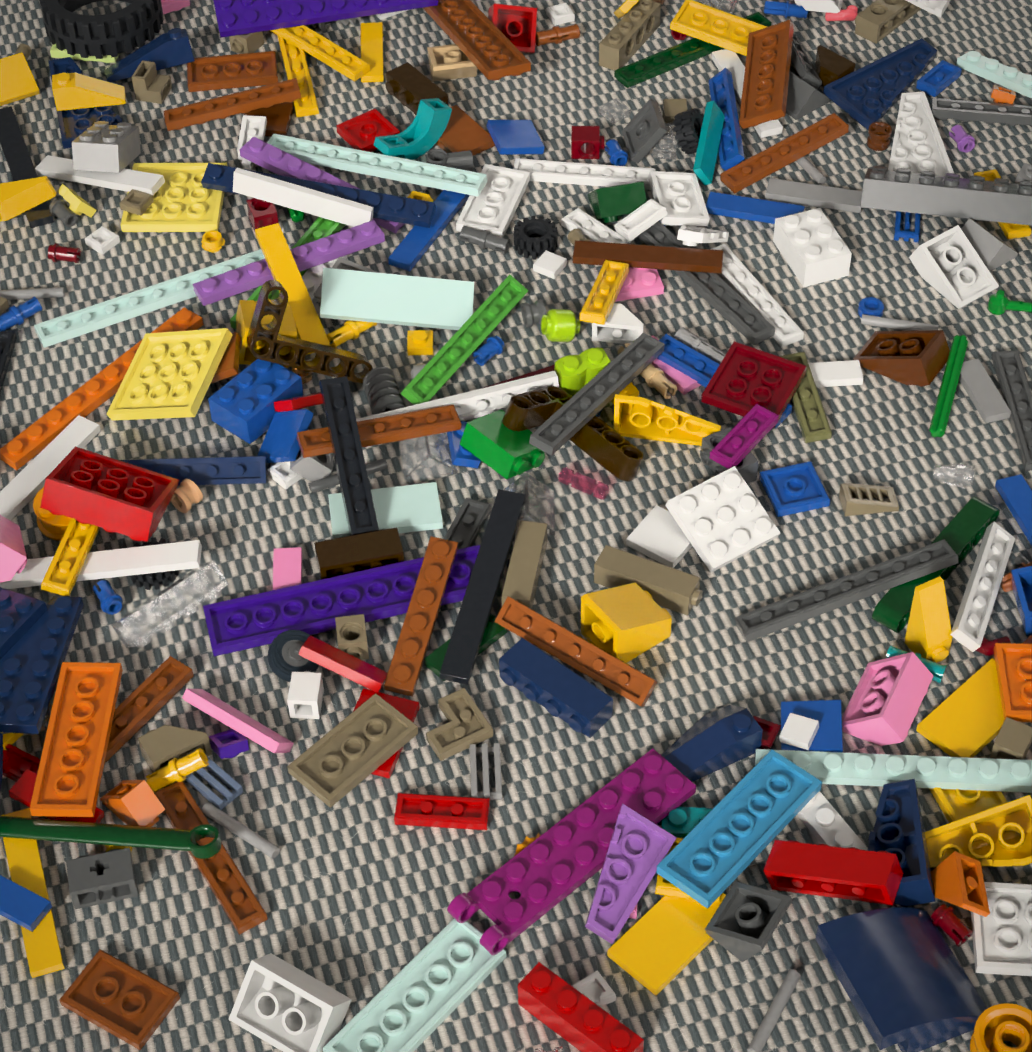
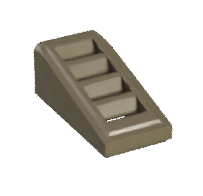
[839,483,899,516]

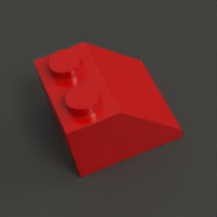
[488,3,537,53]

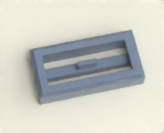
[185,756,243,810]

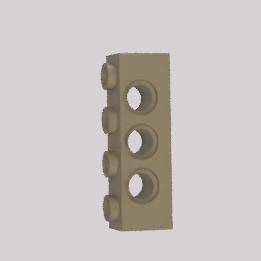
[599,0,661,71]
[855,0,922,44]

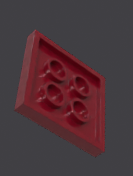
[701,341,807,428]

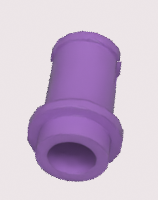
[949,125,975,153]

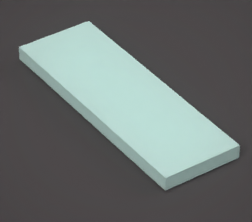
[320,268,474,330]
[323,919,507,1052]

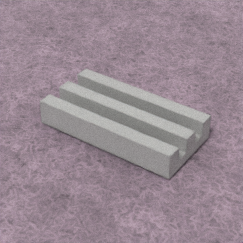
[470,743,502,800]

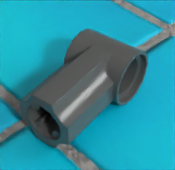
[427,149,474,171]

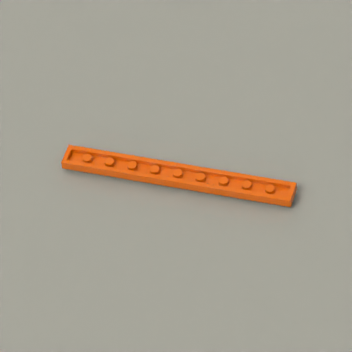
[0,307,203,470]

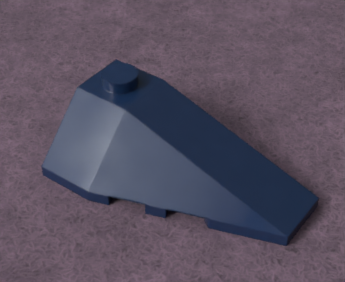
[104,28,194,82]
[661,705,763,782]
[867,779,936,907]

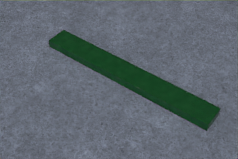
[614,12,772,88]

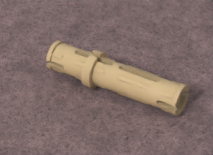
[618,343,677,399]

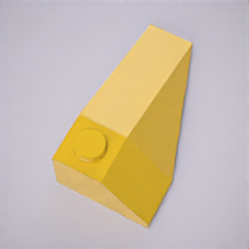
[614,394,721,446]
[925,795,1032,868]

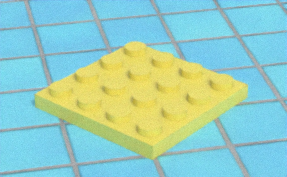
[121,163,228,232]
[107,328,233,421]

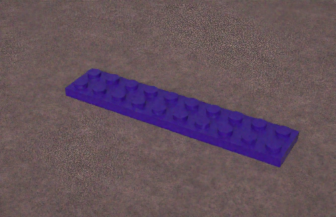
[213,0,438,38]
[203,545,480,656]

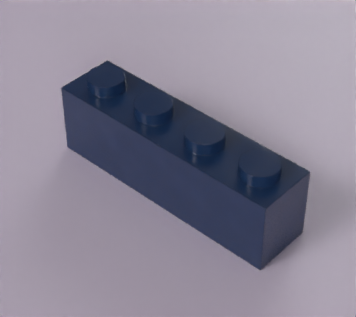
[499,638,613,738]

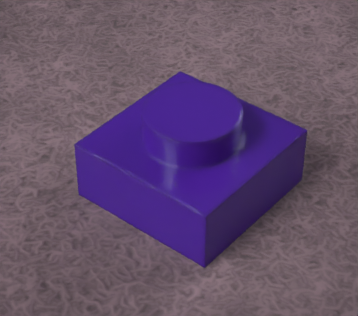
[208,729,249,759]

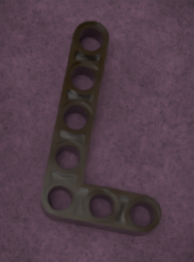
[246,280,373,383]
[502,386,643,481]

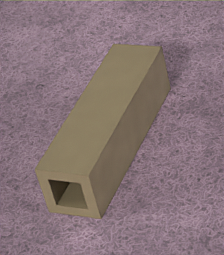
[501,520,547,609]
[594,545,703,616]

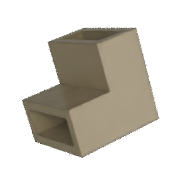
[132,60,172,104]

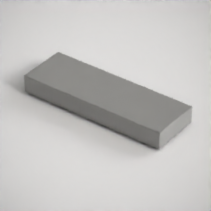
[959,358,1011,423]

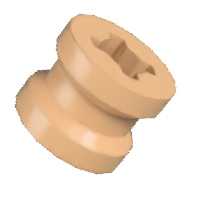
[170,478,203,513]

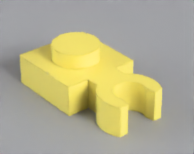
[57,184,97,218]

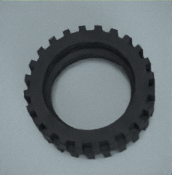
[39,0,164,59]

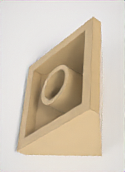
[427,44,478,82]

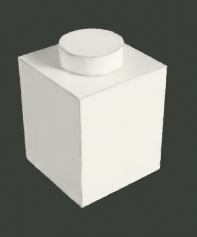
[287,671,324,719]

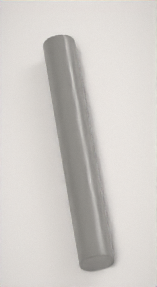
[780,138,827,185]
[0,287,65,300]
[861,314,939,331]
[201,802,280,859]
[747,969,801,1052]

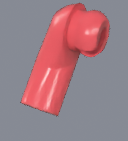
[825,5,858,21]

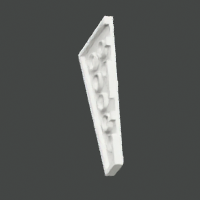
[888,92,954,176]

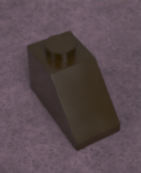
[815,45,855,87]

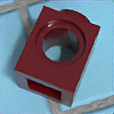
[571,126,604,159]
[246,198,279,232]

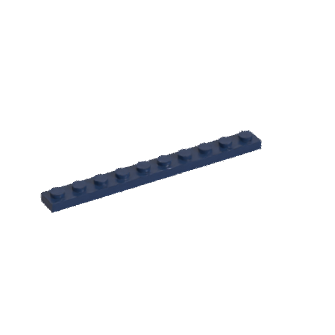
[201,163,436,228]

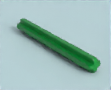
[929,334,968,438]

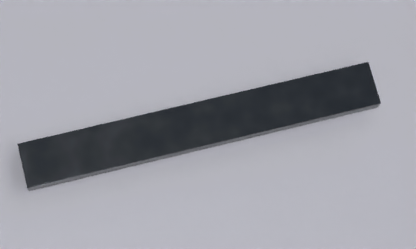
[0,106,54,228]
[439,489,526,685]

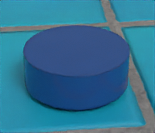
[858,297,884,318]

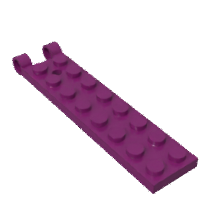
[447,748,696,955]

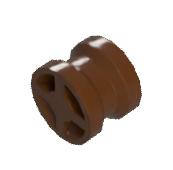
[867,122,892,151]

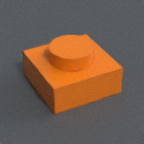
[990,85,1016,104]

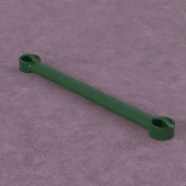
[0,816,222,859]

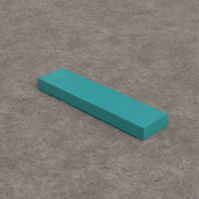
[693,100,725,186]

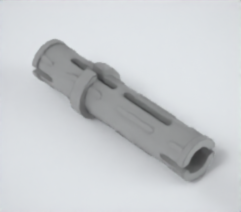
[674,327,726,364]

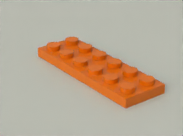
[30,662,123,817]

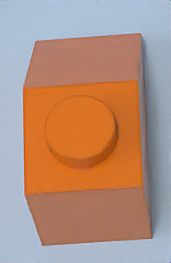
[100,780,166,827]
[931,851,990,917]

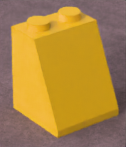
[236,300,297,368]
[581,583,672,663]

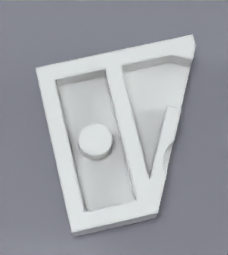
[677,225,729,246]

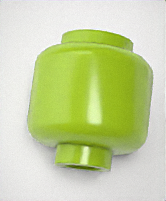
[541,309,580,342]

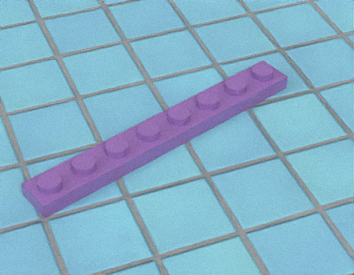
[240,137,404,233]
[193,220,385,306]

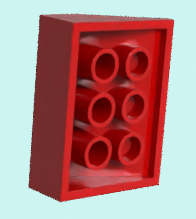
[40,446,179,542]

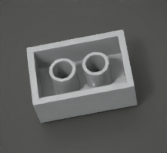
[72,121,141,173]

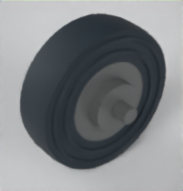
[268,630,319,682]

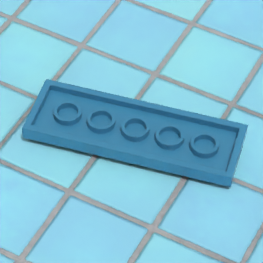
[656,750,822,909]

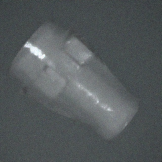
[933,462,975,489]

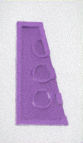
[585,804,677,944]

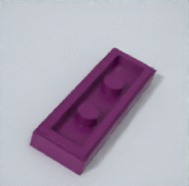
[710,404,779,469]

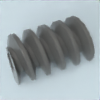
[363,367,405,415]

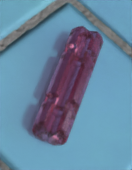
[558,467,609,500]

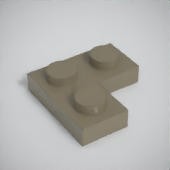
[426,688,493,761]

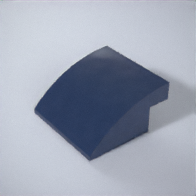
[815,908,988,1052]

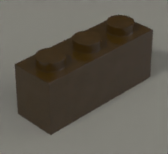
[385,62,449,115]
[314,528,404,580]

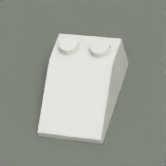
[909,225,999,309]

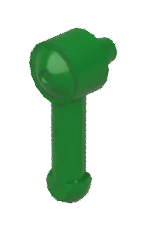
[987,290,1032,315]

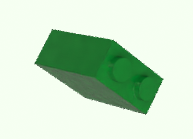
[460,409,545,479]

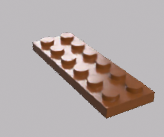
[739,20,794,129]

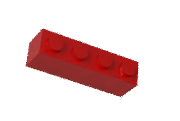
[763,840,903,905]
[518,962,644,1052]

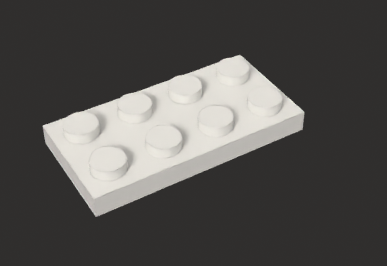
[456,164,530,237]

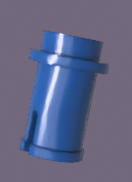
[604,139,628,166]
[472,336,505,366]
[93,580,123,615]

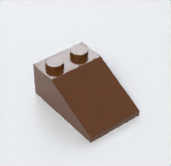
[853,330,950,387]

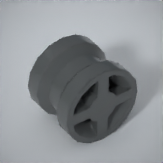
[521,299,546,328]

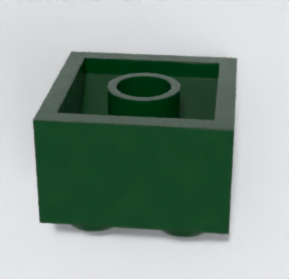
[588,182,647,223]

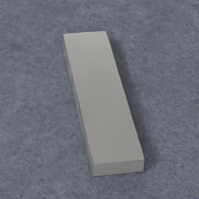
[765,178,862,213]

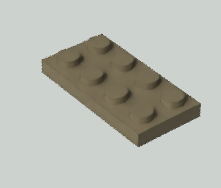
[287,693,418,808]

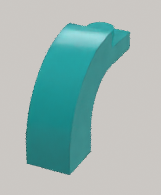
[374,98,452,160]

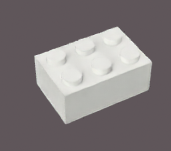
[773,208,852,287]

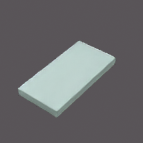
[328,482,443,539]

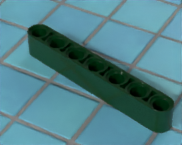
[872,496,1000,633]

